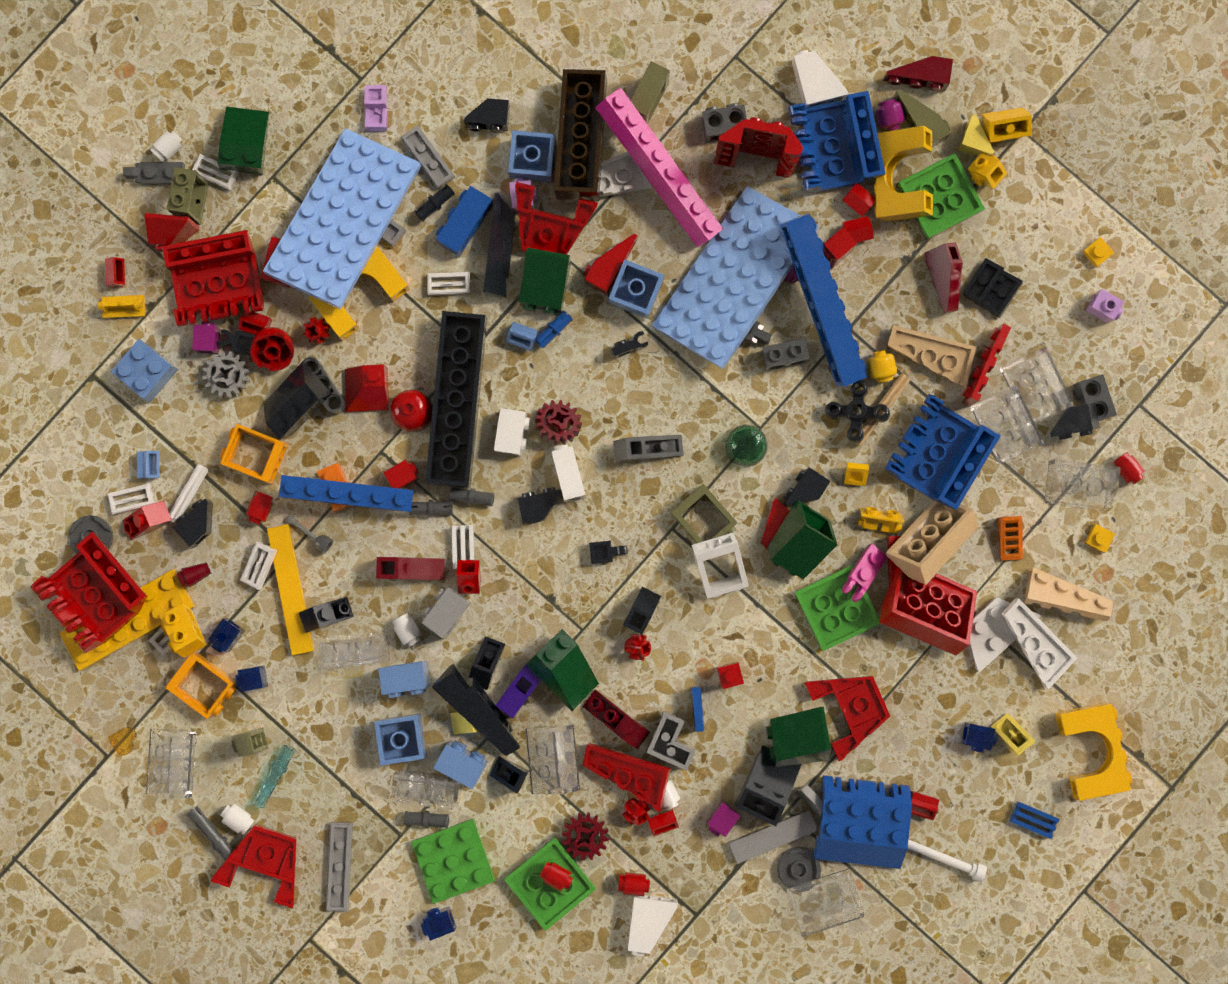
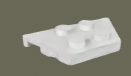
[969,597,1041,672]

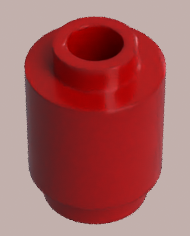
[1113,452,1145,485]
[245,491,273,525]
[539,861,573,892]
[618,872,650,897]

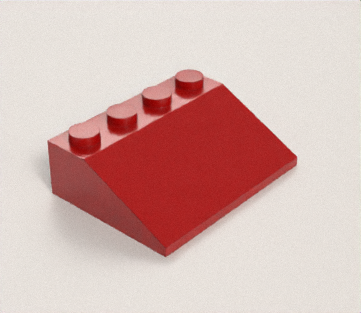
[879,566,977,656]

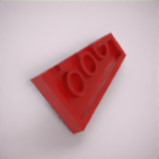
[962,323,1011,407]
[583,743,671,812]

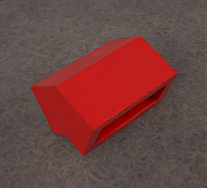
[842,183,876,217]
[842,216,874,243]
[105,257,125,288]
[238,311,272,335]
[911,791,940,820]
[648,808,679,837]

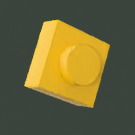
[1082,237,1114,268]
[844,462,869,486]
[1084,524,1115,553]

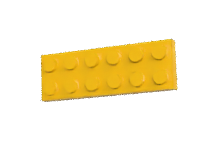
[59,569,195,671]

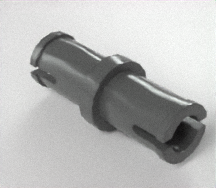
[449,487,495,506]
[409,500,453,517]
[404,811,449,829]

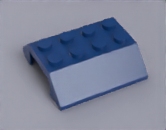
[788,91,886,192]
[885,394,1001,510]
[814,775,912,869]

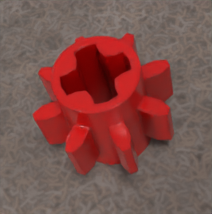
[303,317,331,344]
[624,634,651,661]
[622,798,650,825]

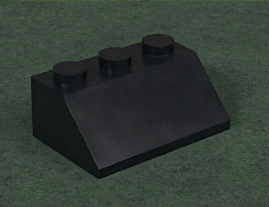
[263,362,332,440]

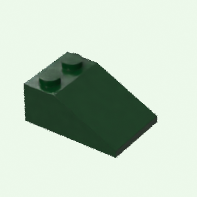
[217,106,269,175]
[526,629,599,711]

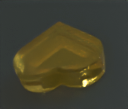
[108,727,137,756]

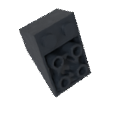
[734,745,802,827]

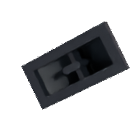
[490,756,529,794]

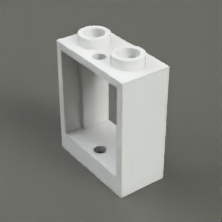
[691,533,749,599]

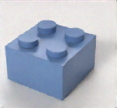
[508,130,556,183]
[608,259,664,319]
[111,339,179,402]
[378,661,431,698]
[374,713,427,766]
[434,740,488,789]

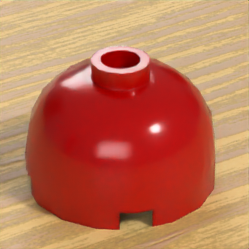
[250,327,295,371]
[390,389,433,432]

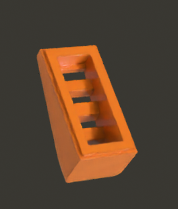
[997,516,1023,561]

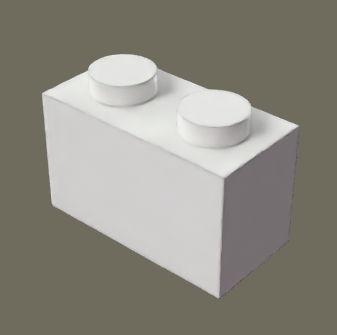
[494,408,530,456]

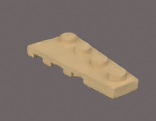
[887,325,976,389]
[1024,567,1113,621]

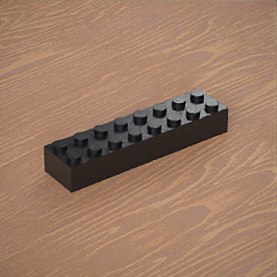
[425,311,487,489]

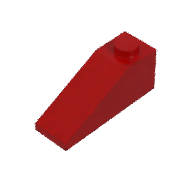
[583,234,638,295]

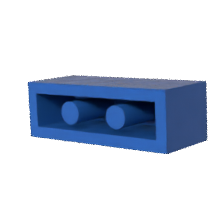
[436,186,493,257]

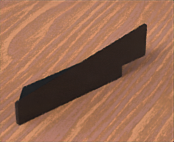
[483,193,516,298]
[432,664,520,756]

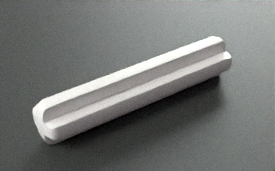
[169,464,208,523]

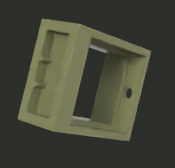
[630,61,670,124]
[166,167,209,225]
[670,484,737,543]

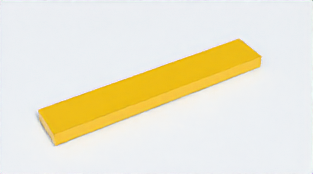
[267,524,315,655]

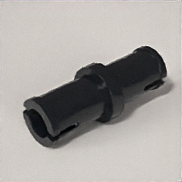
[414,184,455,222]

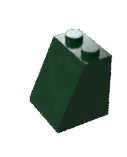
[519,247,571,316]
[767,500,838,580]
[766,706,831,767]

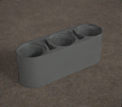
[302,357,346,414]

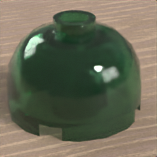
[725,424,768,467]

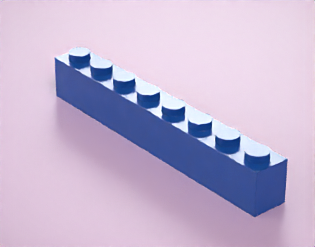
[779,213,867,387]

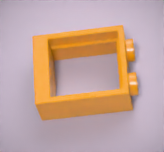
[220,424,289,484]
[165,652,238,719]

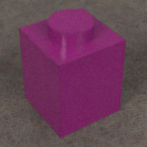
[192,321,220,354]
[706,800,741,837]

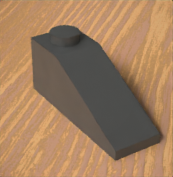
[613,435,684,462]

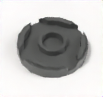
[69,515,113,553]
[777,847,821,892]

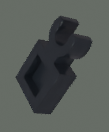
[217,329,255,357]

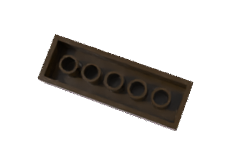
[554,69,607,202]

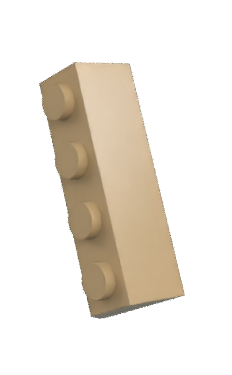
[886,501,978,585]

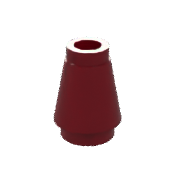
[177,562,212,588]

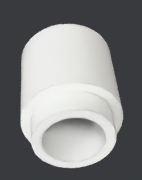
[151,131,182,162]
[392,613,422,647]
[662,779,681,810]
[220,804,254,835]

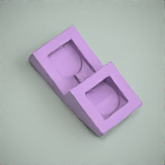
[364,85,388,132]

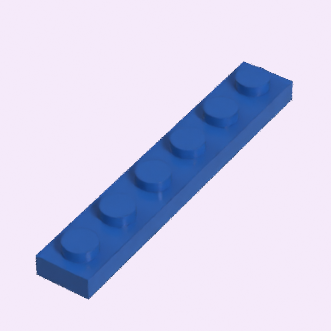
[279,475,414,513]

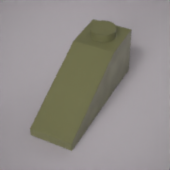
[893,89,951,147]
[232,727,268,757]

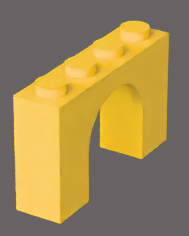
[874,126,933,222]
[308,246,410,341]
[1055,702,1132,801]

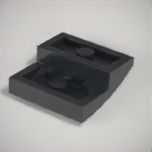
[963,258,1023,318]

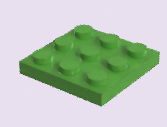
[897,153,985,240]
[794,565,881,651]
[411,818,495,904]
[504,837,596,931]

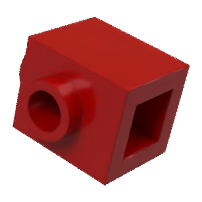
[456,560,481,594]

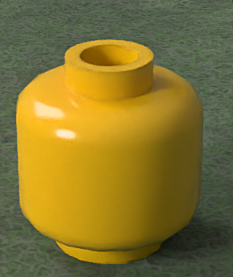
[867,350,897,383]

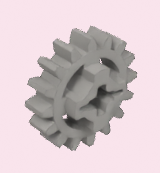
[202,351,251,398]

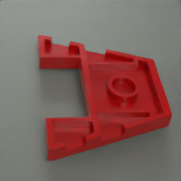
[515,182,598,255]
[804,676,890,761]
[211,824,297,908]

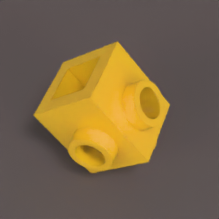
[968,153,1007,189]

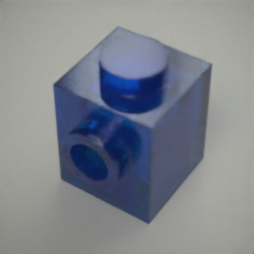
[208,618,245,653]
[236,665,268,692]
[961,722,997,753]
[421,906,457,941]

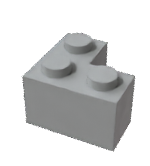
[422,587,471,638]
[646,711,696,771]

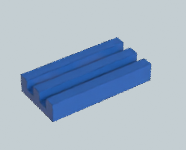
[691,686,704,732]
[1010,801,1060,839]

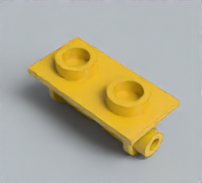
[98,295,145,318]
[858,506,904,534]

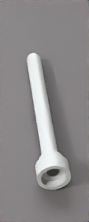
[908,840,987,883]

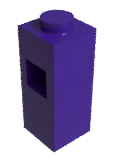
[495,662,541,718]

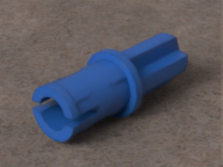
[535,310,573,348]

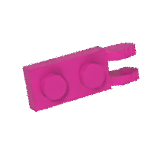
[841,544,887,602]

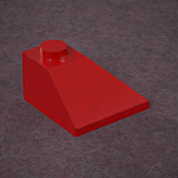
[144,213,199,252]
[344,364,389,412]

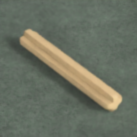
[854,374,910,446]

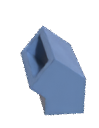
[506,322,539,351]
[137,451,160,479]

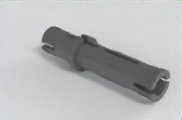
[186,806,233,861]

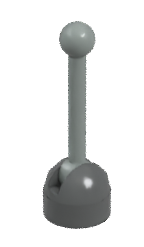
[286,516,333,554]

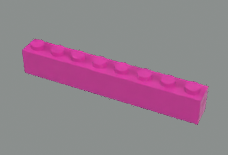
[595,87,723,248]

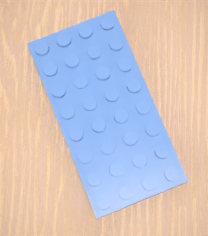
[263,128,421,310]
[652,186,819,369]

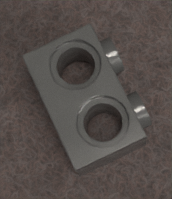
[701,103,747,142]
[761,338,810,371]
[1072,374,1117,421]

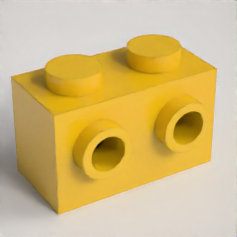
[982,107,1032,142]
[160,603,207,658]

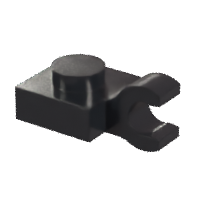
[611,331,648,359]
[589,540,628,564]

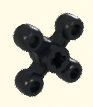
[825,380,890,444]

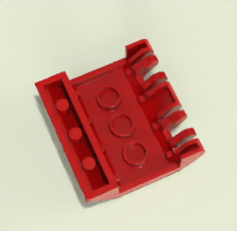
[713,117,803,178]
[162,230,264,327]
[31,532,148,653]

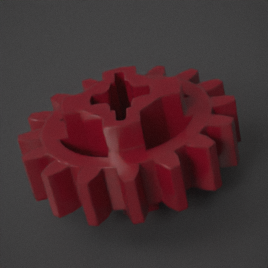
[535,400,582,445]
[562,812,609,861]

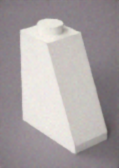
[792,50,848,107]
[552,444,586,503]
[627,895,678,956]

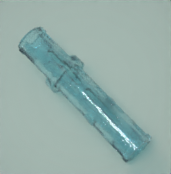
[252,744,296,808]

